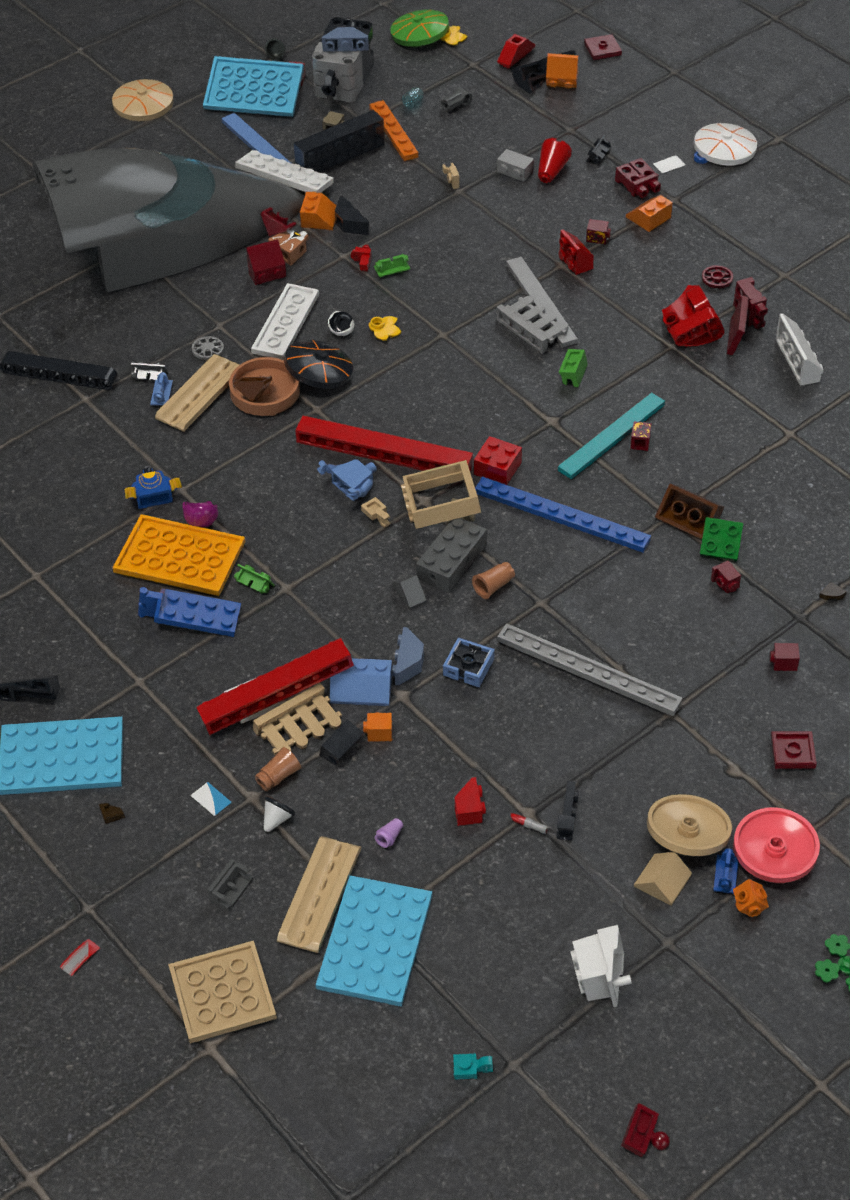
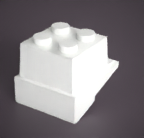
[570,925,632,1007]

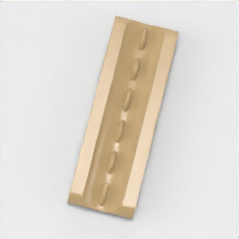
[155,354,240,432]
[277,836,361,953]

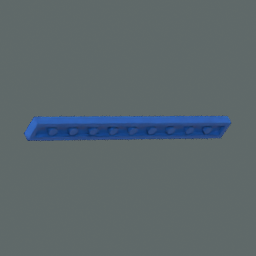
[475,477,651,553]

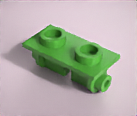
[374,254,410,277]
[234,564,275,594]

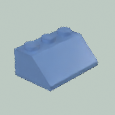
[330,658,392,706]

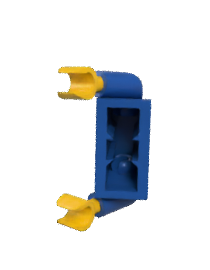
[125,467,182,509]

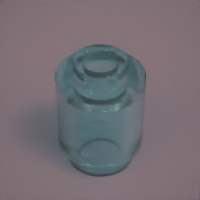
[402,87,424,108]

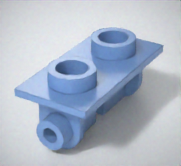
[150,372,173,406]

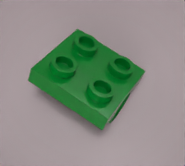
[700,517,743,561]

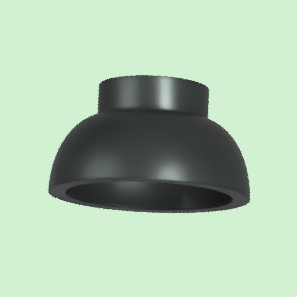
[265,38,286,60]

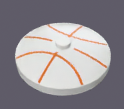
[694,123,757,166]

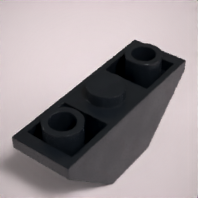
[335,196,370,235]

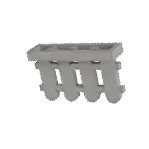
[496,296,568,354]

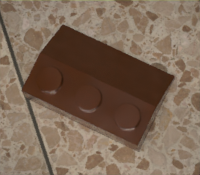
[655,484,724,539]

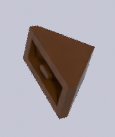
[233,377,272,402]

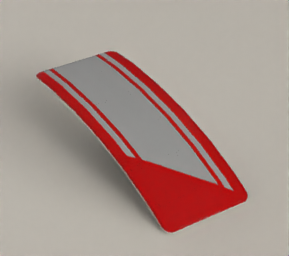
[60,939,100,976]

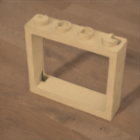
[401,460,481,529]

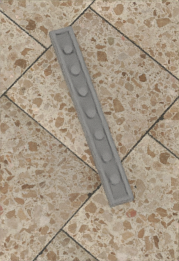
[506,257,578,348]

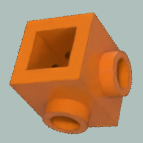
[733,879,769,917]

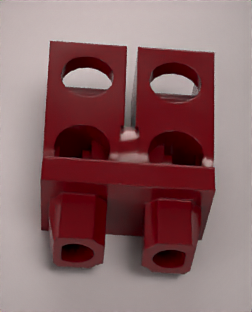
[615,158,661,198]
[733,277,768,329]

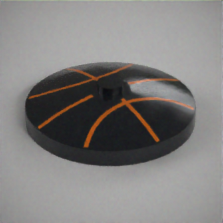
[284,340,353,389]

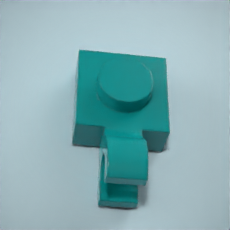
[453,1053,493,1079]

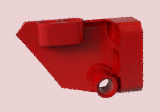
[662,285,725,346]

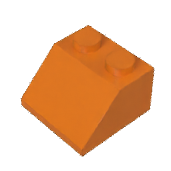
[546,53,578,88]
[300,192,337,230]
[626,195,673,232]

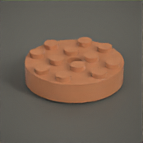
[229,357,300,416]

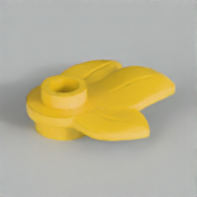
[441,26,467,45]
[369,316,401,341]

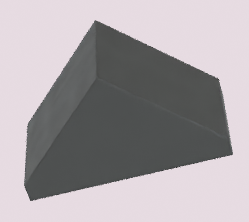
[392,575,427,610]

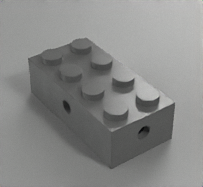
[416,518,487,593]

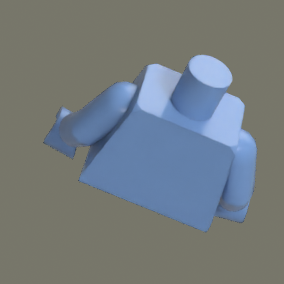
[317,459,377,501]

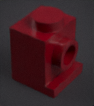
[711,561,741,593]

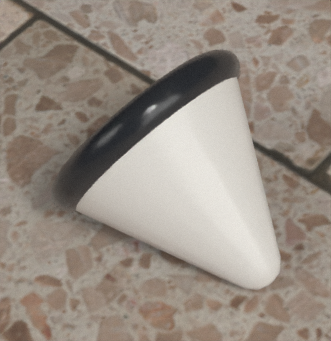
[264,796,296,832]

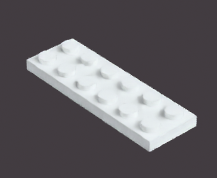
[235,150,334,193]
[251,283,319,360]

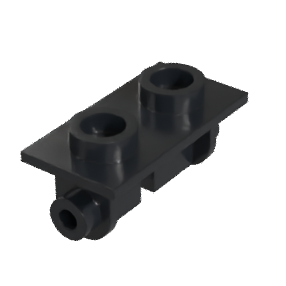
[586,134,611,164]

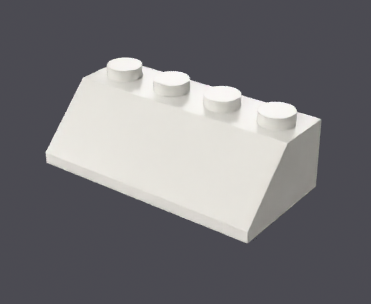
[776,314,823,386]

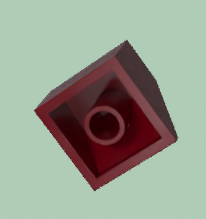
[246,239,286,285]

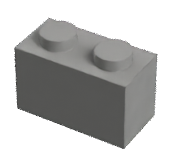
[497,149,534,182]

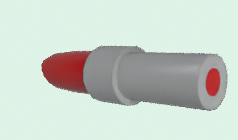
[511,813,548,834]

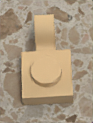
[443,163,459,189]
[361,497,391,528]

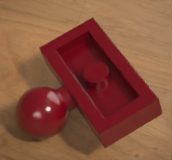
[621,1103,670,1157]

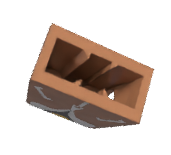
[268,229,309,266]

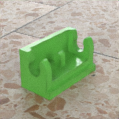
[559,349,588,387]

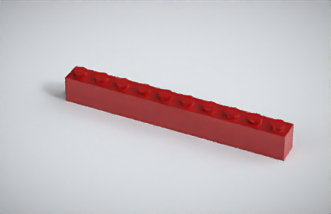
[295,416,473,471]

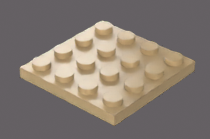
[168,941,277,1043]

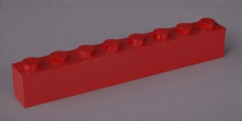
[196,638,354,735]

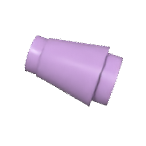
[375,818,403,848]

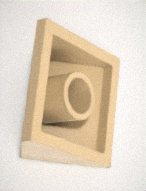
[634,852,692,906]

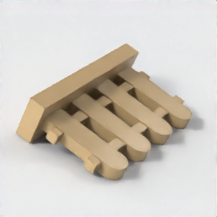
[253,683,342,755]

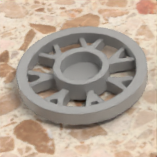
[192,336,224,360]

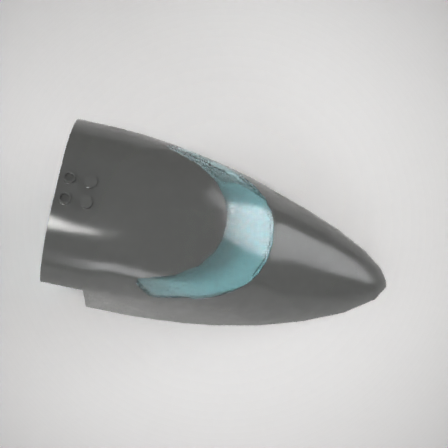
[33,148,305,292]

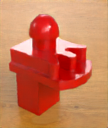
[350,245,372,271]

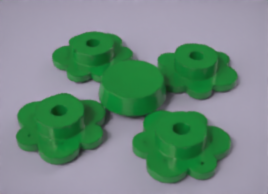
[815,934,850,992]

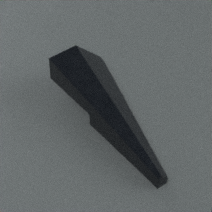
[511,50,576,94]
[0,675,60,702]

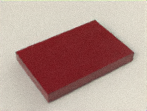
[727,295,749,355]

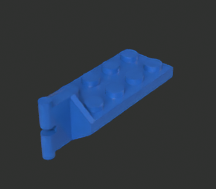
[138,587,241,637]

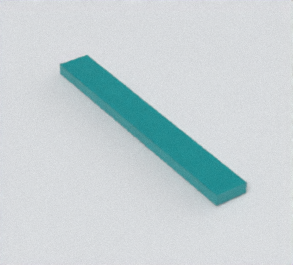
[558,393,665,479]

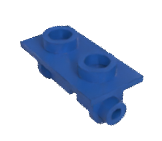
[713,849,738,894]

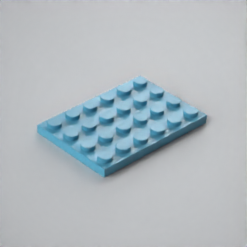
[203,56,304,117]
[0,717,123,795]
[316,875,432,1007]

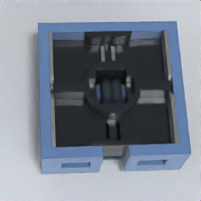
[443,638,495,687]

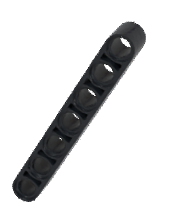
[0,351,118,390]

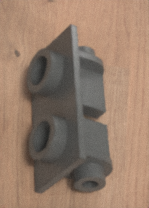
[131,362,169,381]

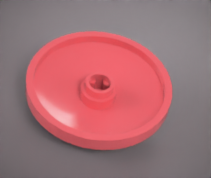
[733,807,820,883]

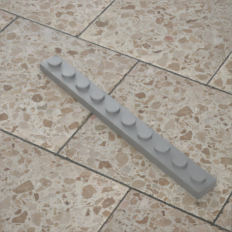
[497,623,683,717]

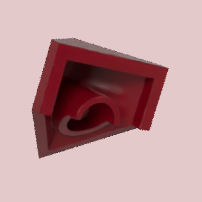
[261,207,296,236]

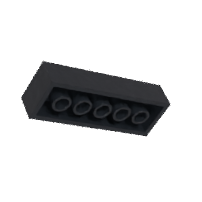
[294,110,385,173]

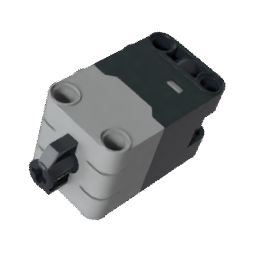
[312,17,374,103]

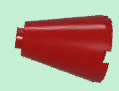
[538,138,572,183]

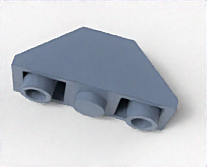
[322,27,369,52]
[392,627,424,685]

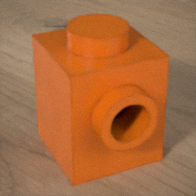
[363,712,392,741]

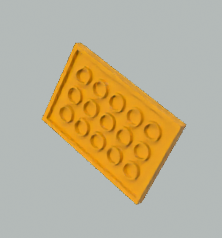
[112,514,245,596]

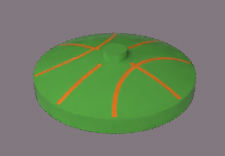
[390,10,449,47]

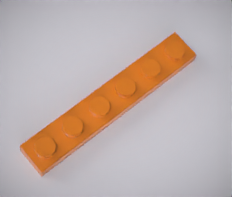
[370,100,419,161]

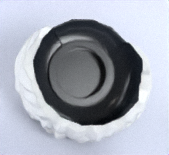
[328,311,355,336]

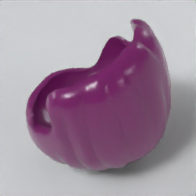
[182,501,218,528]

